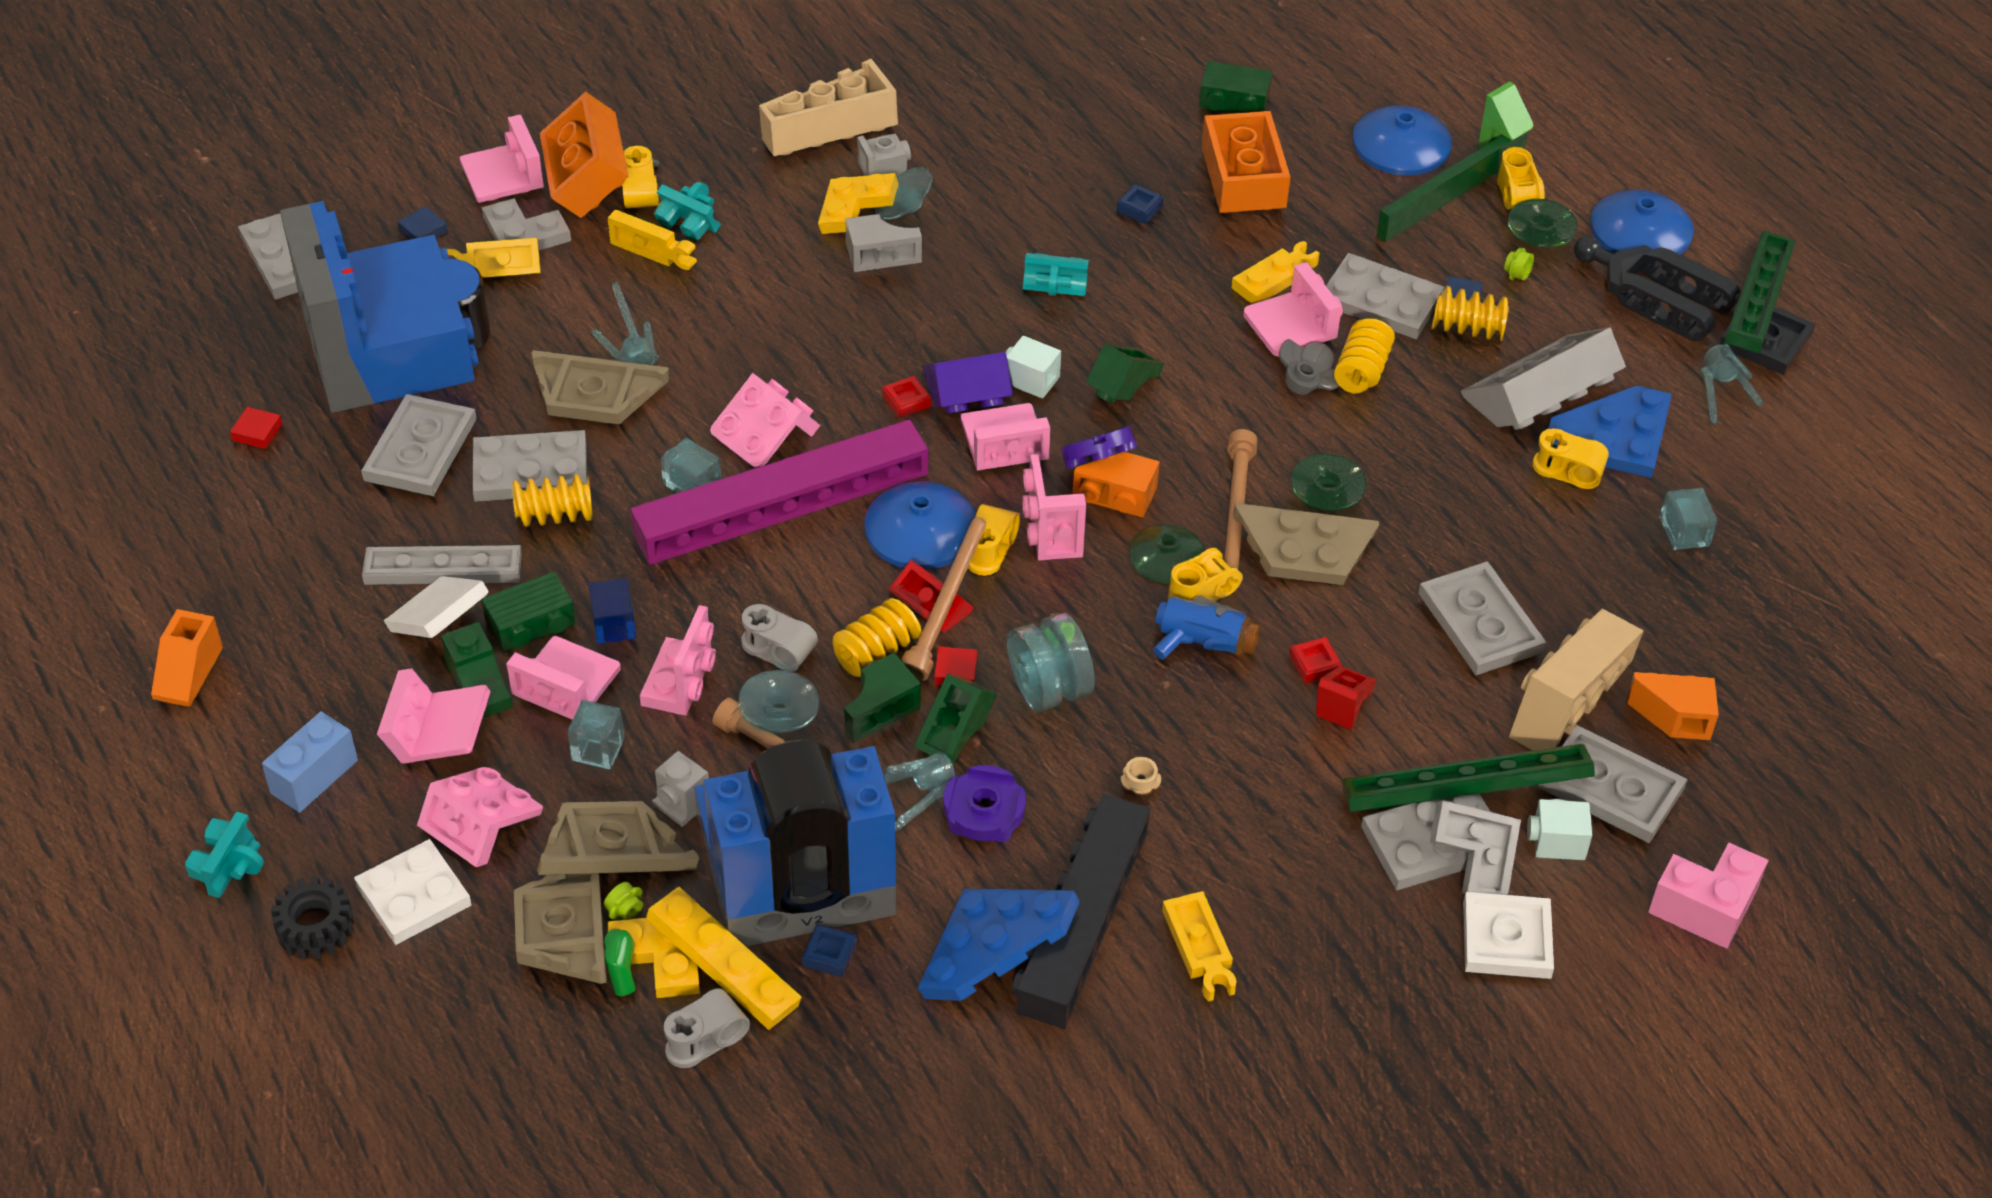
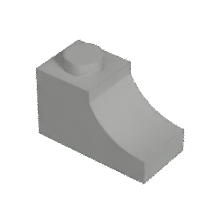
[845,214,922,272]

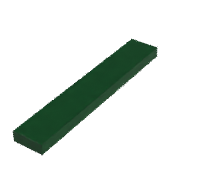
[1377,132,1528,242]
[1724,231,1796,353]
[1342,744,1595,812]

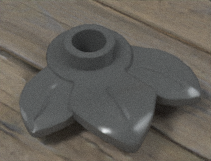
[1279,339,1339,395]

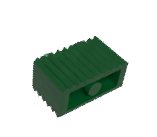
[1199,61,1272,114]
[481,571,575,652]

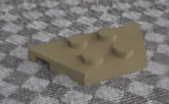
[531,350,670,424]
[1233,503,1379,585]
[537,801,699,875]
[514,873,607,983]

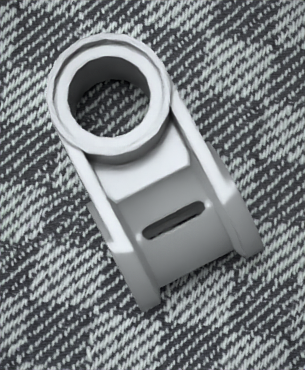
[741,604,818,672]
[664,988,750,1068]

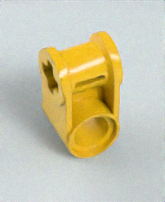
[622,146,659,209]
[1497,147,1544,210]
[1532,428,1609,489]
[968,504,1020,576]
[1168,548,1243,601]

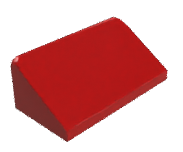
[888,560,974,633]

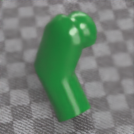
[604,929,636,996]

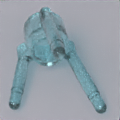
[592,283,658,365]
[1700,344,1763,425]
[884,752,955,832]

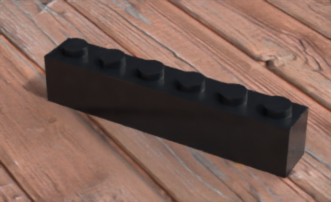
[1012,794,1151,1029]

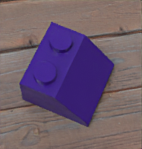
[923,352,1013,413]

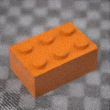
[539,92,629,218]
[1202,111,1290,213]

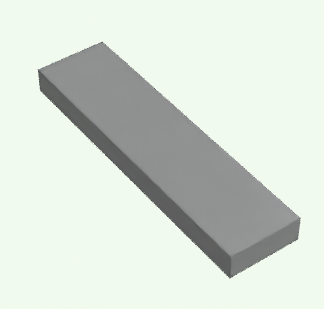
[362,545,522,585]

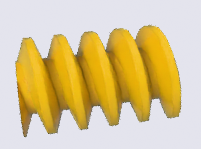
[1431,286,1509,342]
[1334,319,1395,394]
[512,474,593,527]
[833,598,922,677]

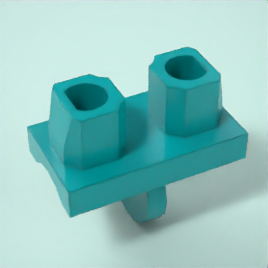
[654,182,721,241]
[1023,253,1089,296]
[185,812,264,898]

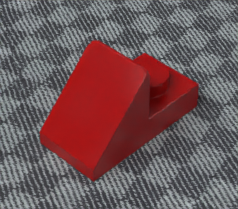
[1316,665,1377,729]

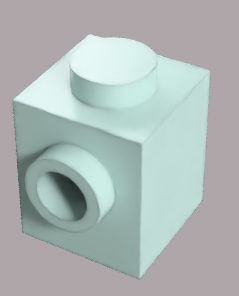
[1006,336,1061,399]
[1527,799,1592,860]

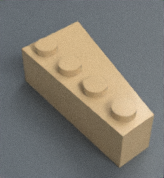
[759,59,898,156]
[1509,609,1644,751]

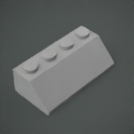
[1461,327,1626,430]

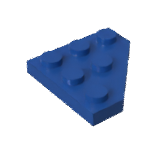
[1549,386,1672,478]
[918,889,1080,1001]

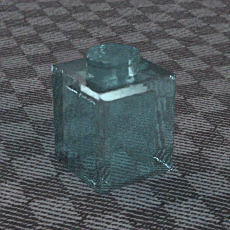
[661,438,721,493]
[1660,488,1718,550]
[568,700,624,769]

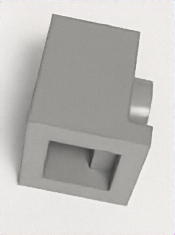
[857,133,911,177]
[652,751,709,827]

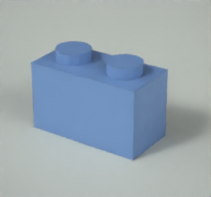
[262,711,358,813]

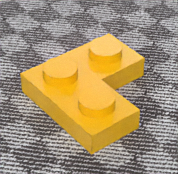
[818,173,899,234]
[608,918,700,998]

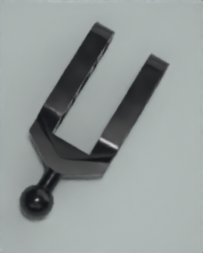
[1574,235,1741,341]

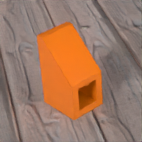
[1073,452,1160,518]
[151,609,223,707]
[1627,672,1719,740]

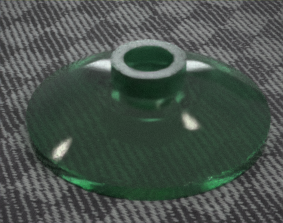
[1508,199,1578,247]
[1291,453,1366,511]
[1129,524,1205,584]

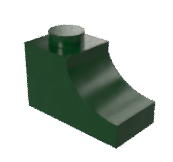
[1086,344,1164,403]
[441,622,513,718]
[844,653,921,743]
[914,673,997,765]

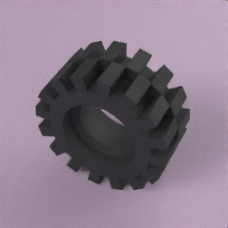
[271,876,354,959]

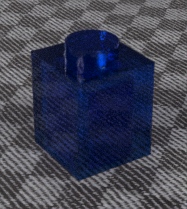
[588,578,636,644]

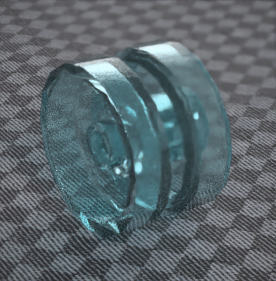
[1007,612,1095,712]

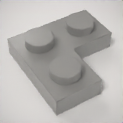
[482,198,571,250]
[1430,800,1521,895]

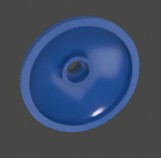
[1352,105,1452,176]
[1590,189,1694,255]
[864,481,976,570]

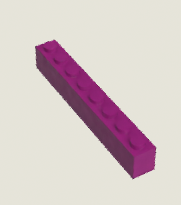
[630,420,928,565]

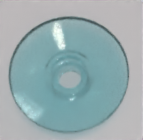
[875,167,933,220]
[739,670,819,733]

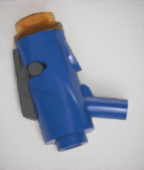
[1153,596,1261,660]

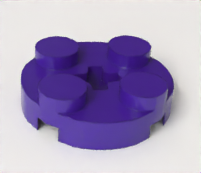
[1061,426,1138,469]
[943,765,1026,842]

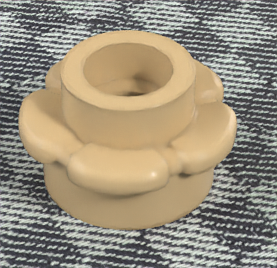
[1121,757,1161,795]

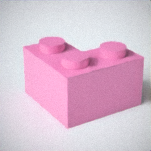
[1648,843,1768,949]

